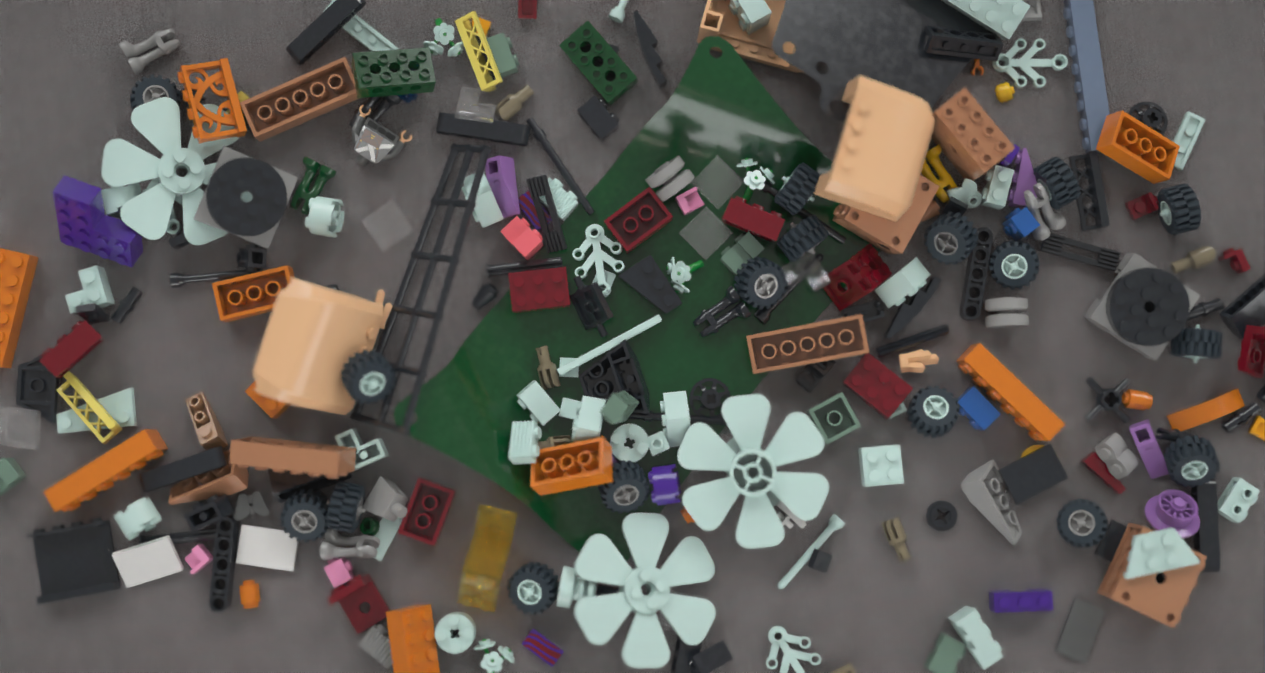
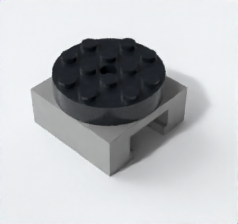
[194,146,298,249]
[1084,253,1201,361]

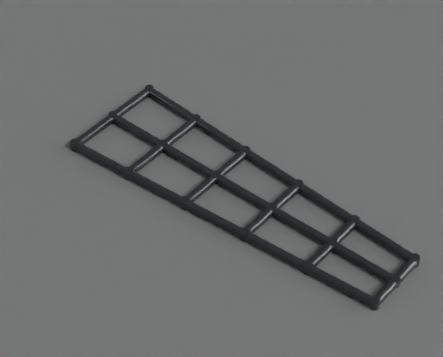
[350,143,492,436]

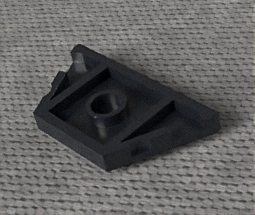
[16,355,59,423]

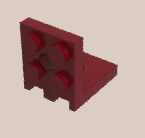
[818,243,892,311]
[1237,325,1265,379]
[327,574,391,634]

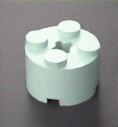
[102,183,142,218]
[305,196,344,238]
[610,424,649,462]
[114,497,162,541]
[435,612,476,654]

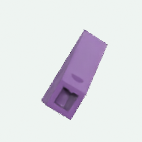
[1007,148,1037,210]
[485,155,520,218]
[1130,419,1169,479]

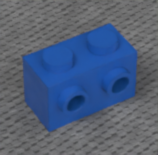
[1001,207,1040,241]
[956,386,1001,430]

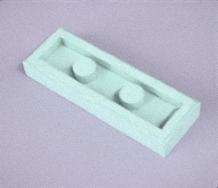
[1173,111,1206,171]
[374,507,407,561]

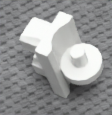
[776,501,807,529]

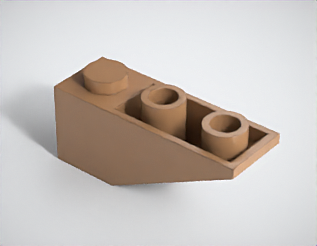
[185,391,228,450]

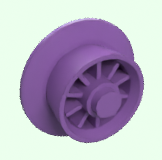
[1145,489,1200,538]

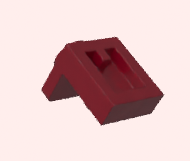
[518,0,537,19]
[1124,192,1159,221]
[1218,247,1251,274]

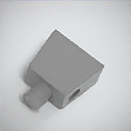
[363,476,408,522]

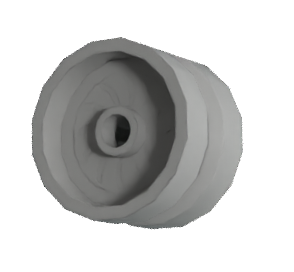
[645,155,695,202]
[985,297,1029,328]

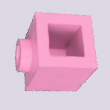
[323,557,355,588]

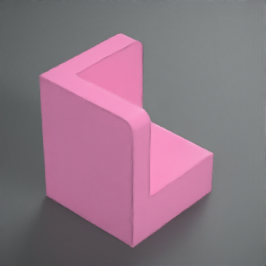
[675,187,704,216]
[185,543,213,575]

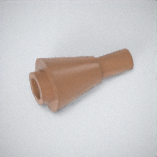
[920,200,941,223]

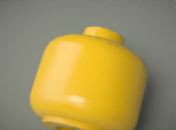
[995,82,1015,102]

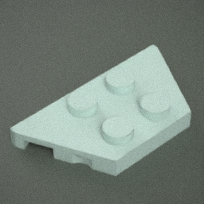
[1123,527,1200,579]

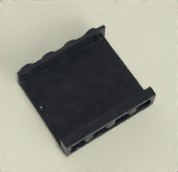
[26,517,121,605]

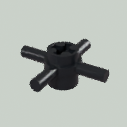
[1084,376,1131,424]

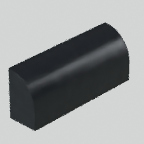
[1219,274,1265,339]
[268,444,353,503]

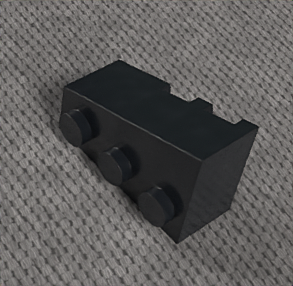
[618,255,682,315]

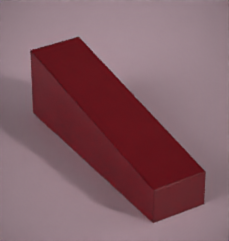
[1080,452,1127,494]

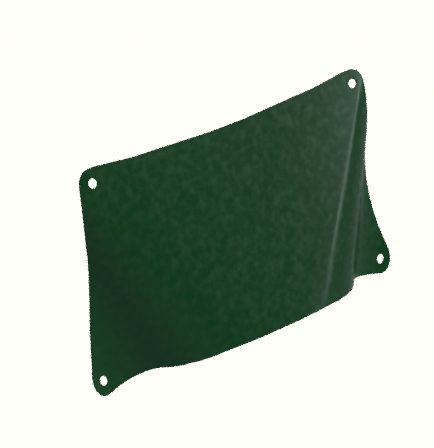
[393,36,882,562]

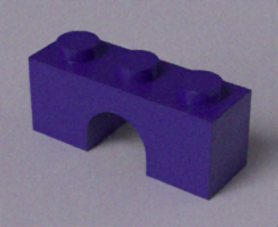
[988,589,1054,613]

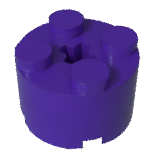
[648,464,682,506]

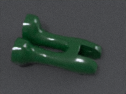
[290,156,337,215]

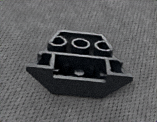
[578,340,650,413]

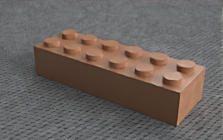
[240,57,359,142]
[746,314,870,374]
[230,436,356,479]

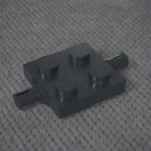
[569,275,614,338]

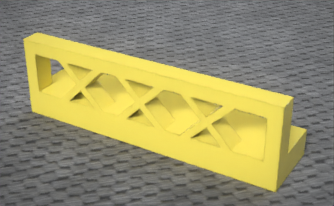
[455,11,503,92]
[56,371,123,445]

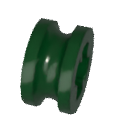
[360,517,380,536]

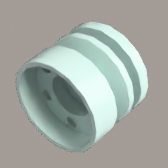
[557,566,597,608]

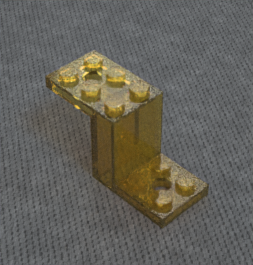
[457,504,518,612]

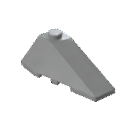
[960,460,1022,545]

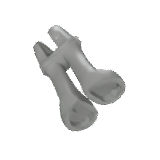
[119,28,181,75]
[1024,183,1066,240]
[320,528,380,560]

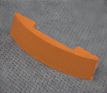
[1166,388,1245,432]

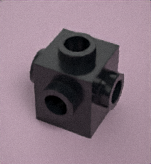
[237,244,267,272]

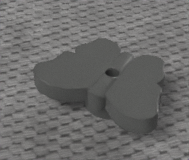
[234,491,271,520]

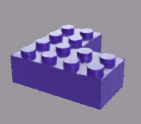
[52,175,143,267]

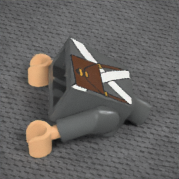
[351,104,412,166]

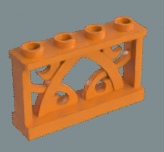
[177,58,247,144]

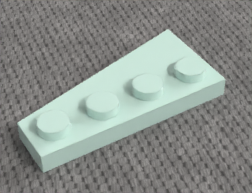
[56,387,137,434]

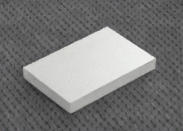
[236,524,299,571]
[112,535,184,588]

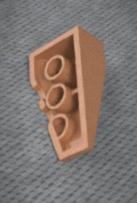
[168,449,249,505]

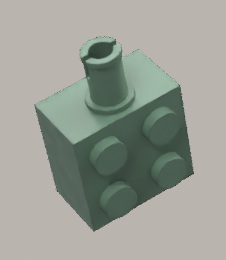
[806,392,861,445]

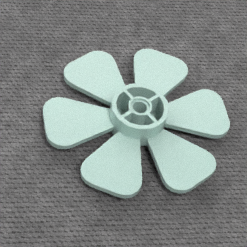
[101,97,252,246]
[677,394,829,549]
[574,513,716,668]

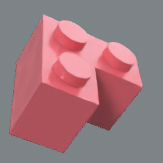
[500,216,544,261]

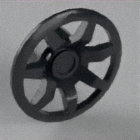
[1128,101,1168,135]
[689,378,731,417]

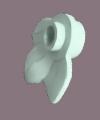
[947,178,982,208]

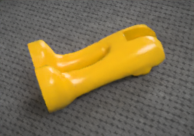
[921,145,957,203]

